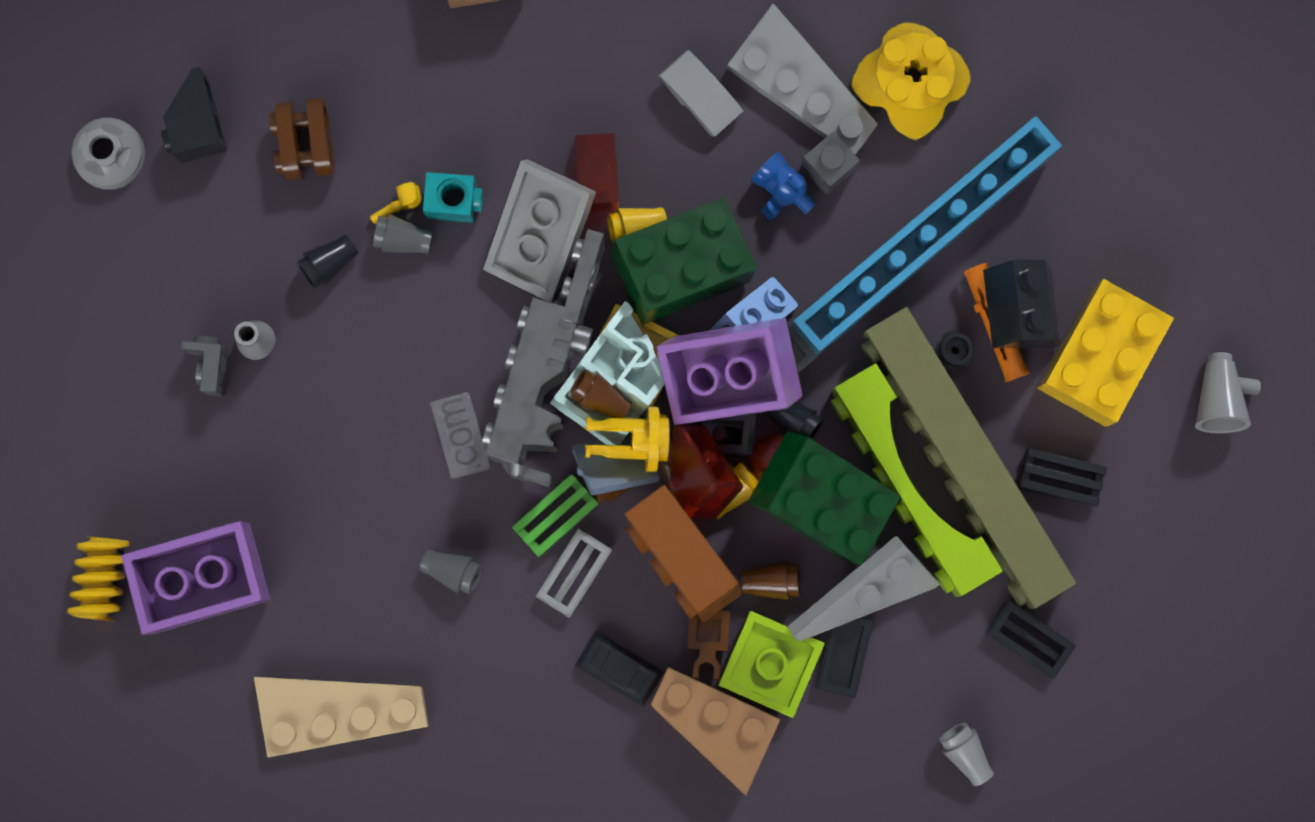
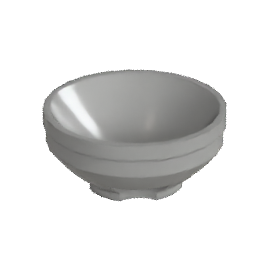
[72,118,146,190]

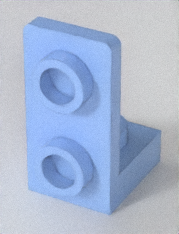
[710,277,798,330]

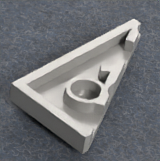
[788,536,940,642]

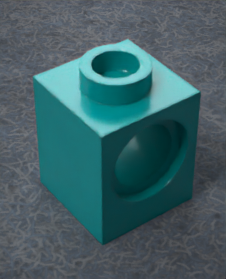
[423,172,483,223]

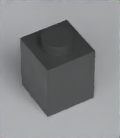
[800,131,860,196]

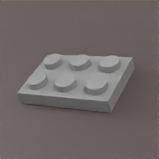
[483,159,596,303]

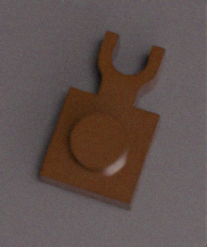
[687,610,731,680]

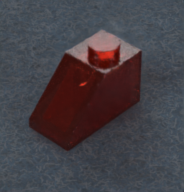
[576,133,619,213]
[670,425,744,519]

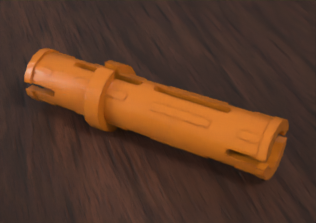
[963,262,1030,383]

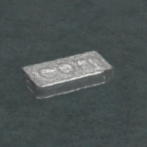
[430,391,491,480]

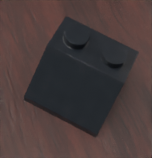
[983,260,1061,349]

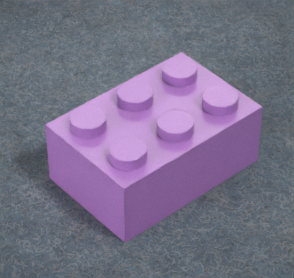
[656,317,803,425]
[121,521,271,635]

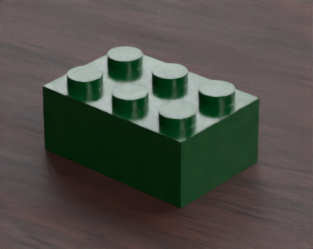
[610,197,757,325]
[748,431,901,566]

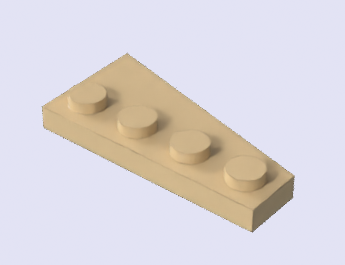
[254,677,429,758]

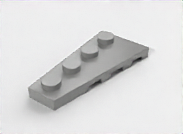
[727,3,878,155]

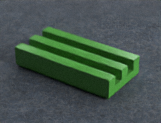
[512,474,599,557]

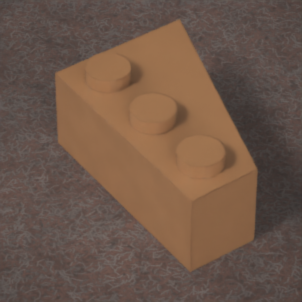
[651,667,780,795]

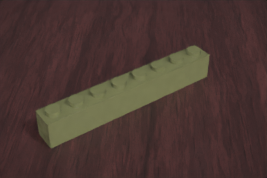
[861,307,1077,609]

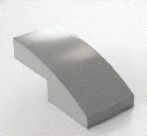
[658,50,743,137]

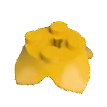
[851,23,971,140]

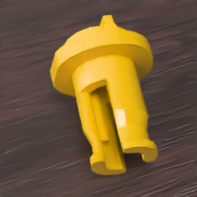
[585,407,669,472]

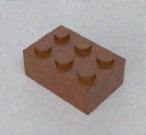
[625,485,742,623]

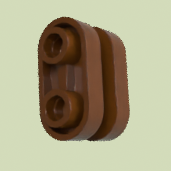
[269,97,335,181]

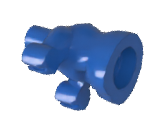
[750,152,817,221]

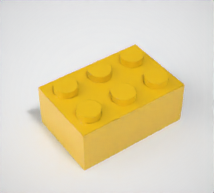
[1037,279,1174,427]

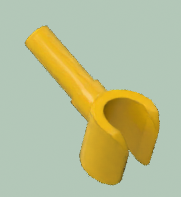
[370,182,422,224]

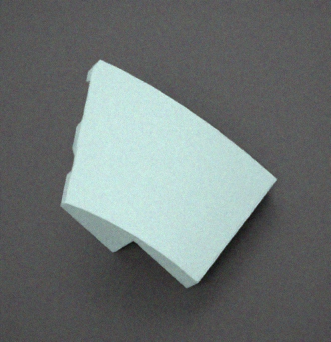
[550,301,665,445]

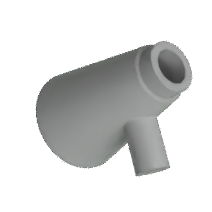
[1195,352,1261,433]

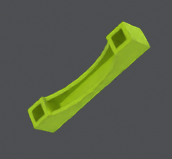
[830,363,1003,597]

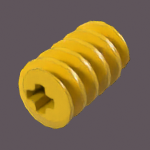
[67,536,130,621]

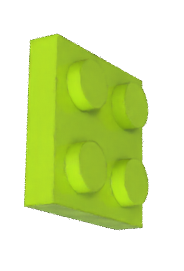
[718,611,825,718]

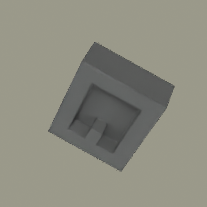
[181,335,229,396]

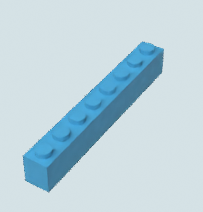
[791,116,1062,356]

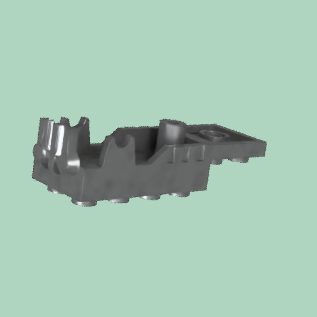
[482,229,605,487]

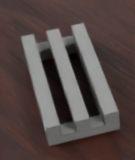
[536,528,612,618]

